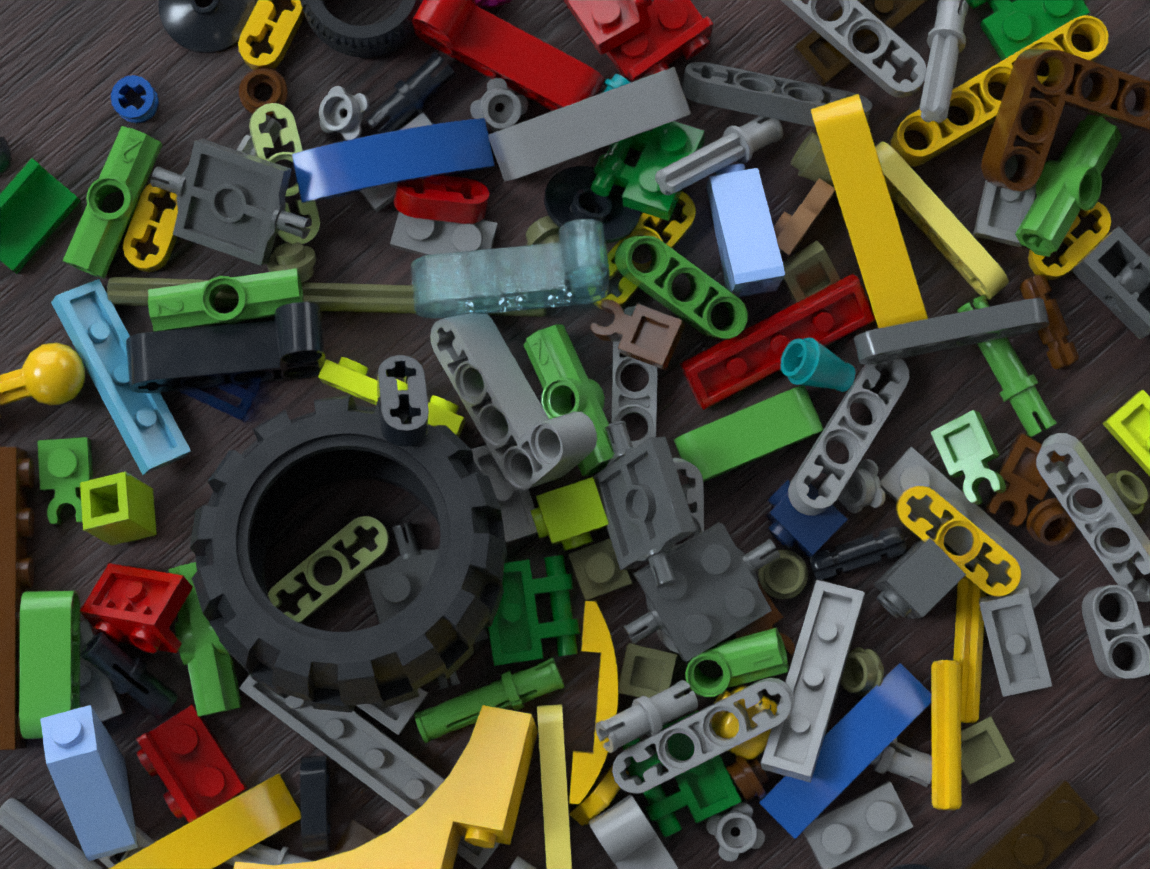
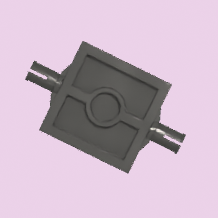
[151,139,312,266]
[593,421,696,588]
[364,522,488,690]
[623,523,780,662]

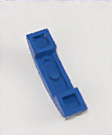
[292,118,495,203]
[759,663,931,840]

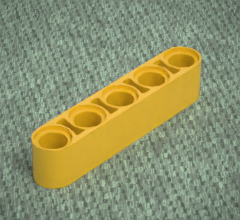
[891,15,1109,167]
[811,94,928,328]

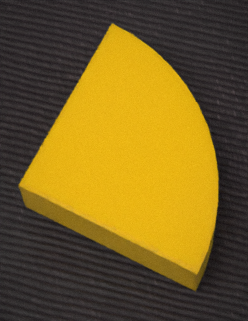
[569,765,629,826]

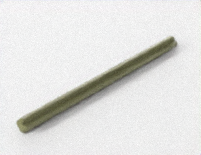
[107,277,547,317]

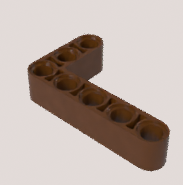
[981,48,1150,191]

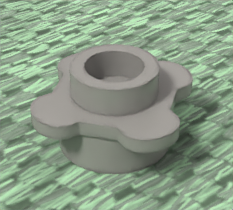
[470,78,528,133]
[319,86,370,140]
[838,459,885,513]
[706,802,765,861]

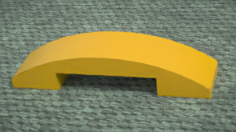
[569,601,618,804]
[109,774,301,869]

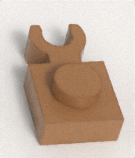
[773,178,835,262]

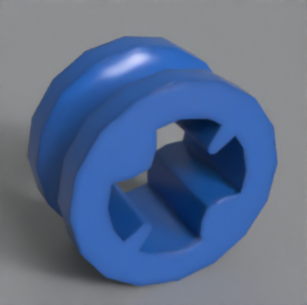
[111,75,159,124]

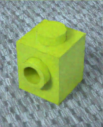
[80,472,157,546]
[530,477,609,551]

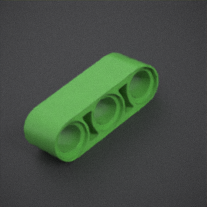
[615,236,748,339]
[674,385,824,482]
[19,591,81,739]

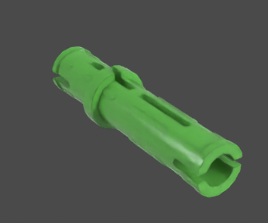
[957,295,1057,438]
[414,658,565,743]

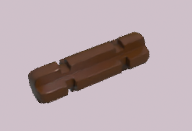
[1020,274,1079,369]

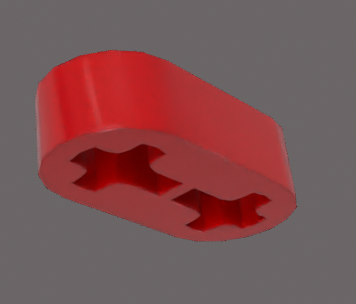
[394,175,490,224]

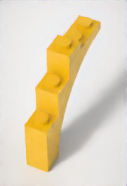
[233,705,538,869]

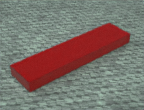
[680,274,876,410]

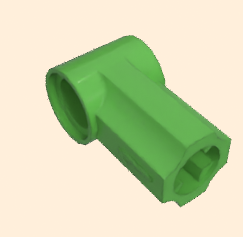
[685,628,789,697]

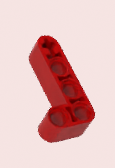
[412,0,605,111]

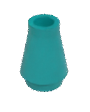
[781,337,856,392]

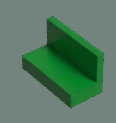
[0,158,81,274]

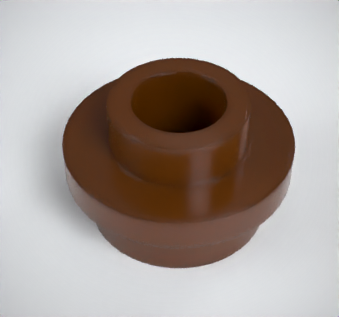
[239,68,288,116]
[1026,498,1076,546]
[726,755,770,802]

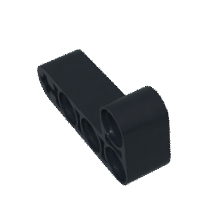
[126,302,325,393]

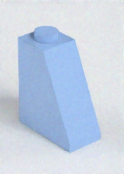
[706,164,785,298]
[40,705,138,861]

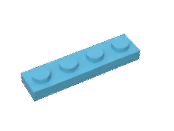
[51,279,191,475]

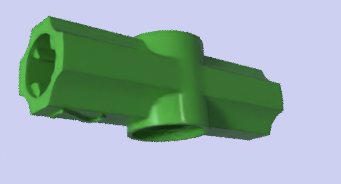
[1015,115,1122,257]
[63,126,163,279]
[148,268,304,331]
[523,324,614,476]
[169,562,242,717]

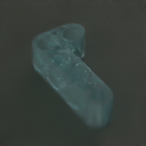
[410,219,610,318]

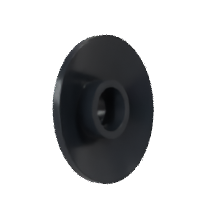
[158,0,256,53]
[544,166,640,243]

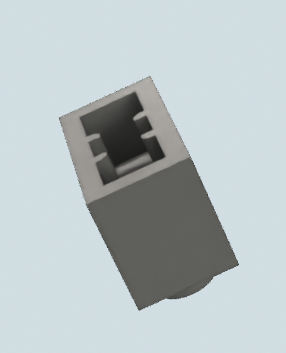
[1071,226,1150,339]
[873,538,966,619]

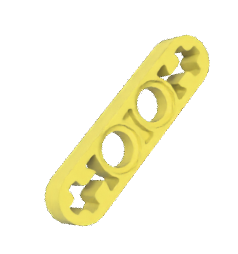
[875,141,1009,300]
[537,704,572,869]

